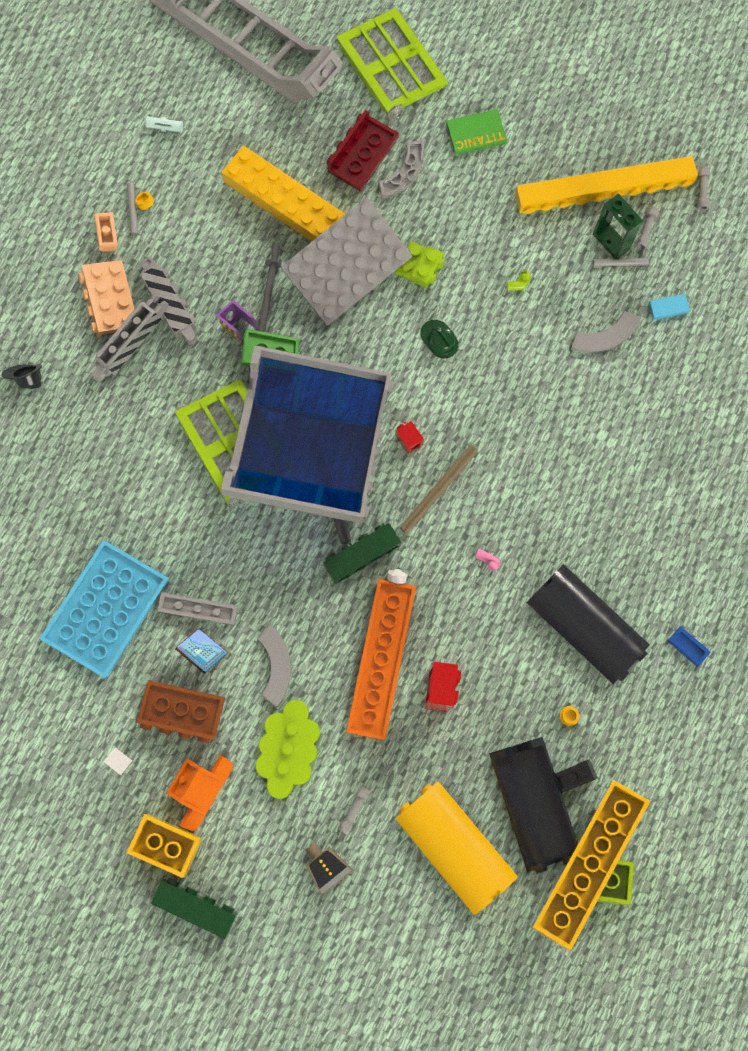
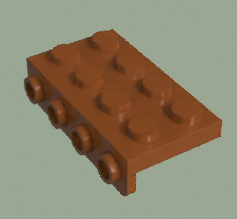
[135,680,225,743]

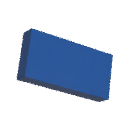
[667,626,711,667]

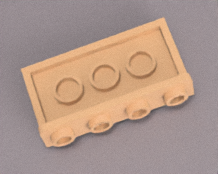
[78,260,134,339]

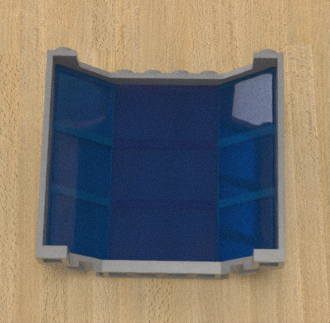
[221,345,394,524]

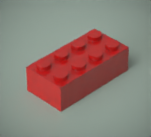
[425,661,461,712]

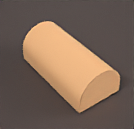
[94,212,118,253]

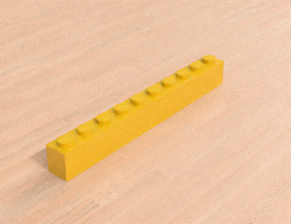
[515,156,698,214]

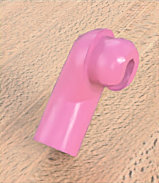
[475,549,500,571]

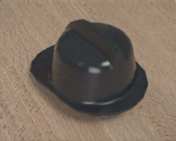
[1,364,42,389]

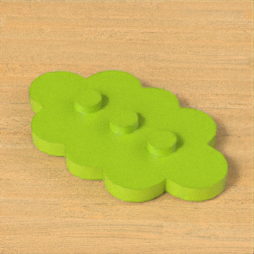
[256,700,320,799]

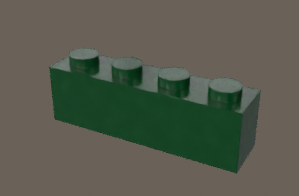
[323,523,401,585]
[151,878,238,939]

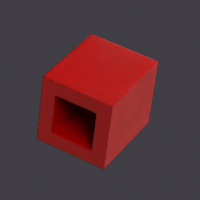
[395,421,424,454]

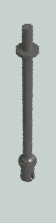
[247,245,282,384]

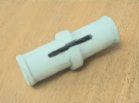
[145,116,183,133]

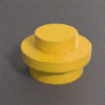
[559,706,580,726]

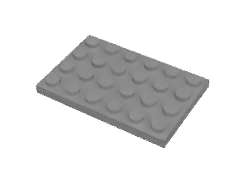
[280,197,413,326]

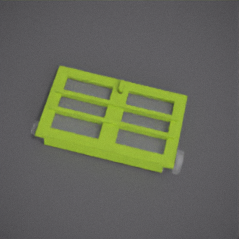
[336,8,448,121]
[175,379,293,509]

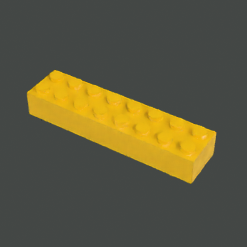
[221,145,345,242]
[532,780,650,951]

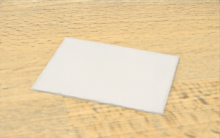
[104,748,132,775]

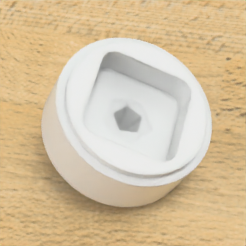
[387,569,407,584]

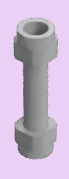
[697,166,710,211]
[636,206,659,250]
[338,786,371,835]

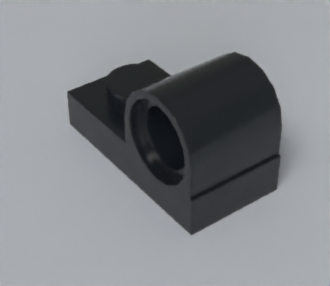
[555,759,598,793]

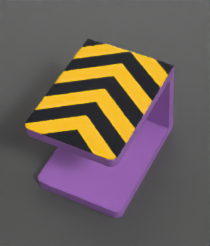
[215,300,260,345]

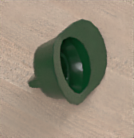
[420,320,459,359]

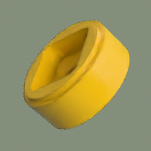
[135,192,154,210]

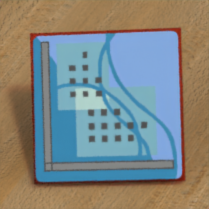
[175,628,228,674]

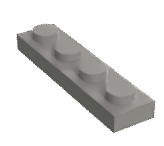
[157,592,238,626]

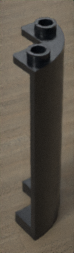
[526,564,650,684]
[489,737,578,874]

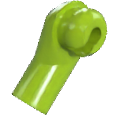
[506,271,531,291]

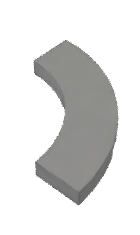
[378,140,424,200]
[571,311,641,353]
[258,624,291,707]

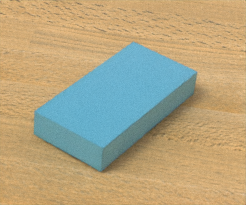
[648,294,690,320]

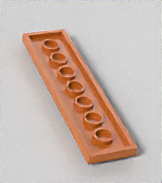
[346,579,416,741]

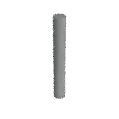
[127,183,138,235]
[593,258,649,267]

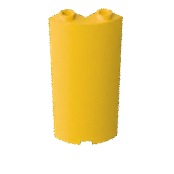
[395,781,518,915]

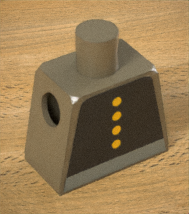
[306,843,353,895]

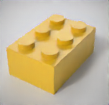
[127,814,203,878]

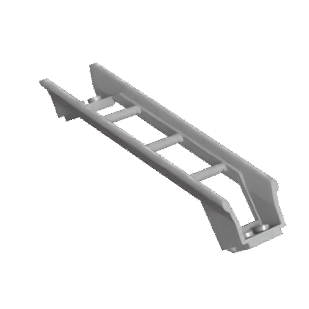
[149,0,343,103]

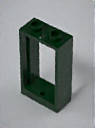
[593,193,643,259]

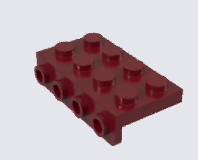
[326,110,399,192]

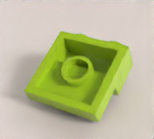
[395,241,445,289]

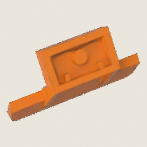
[166,755,233,831]

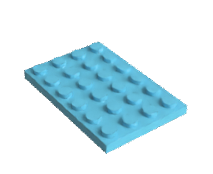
[39,540,170,679]

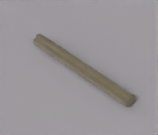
[400,445,478,534]

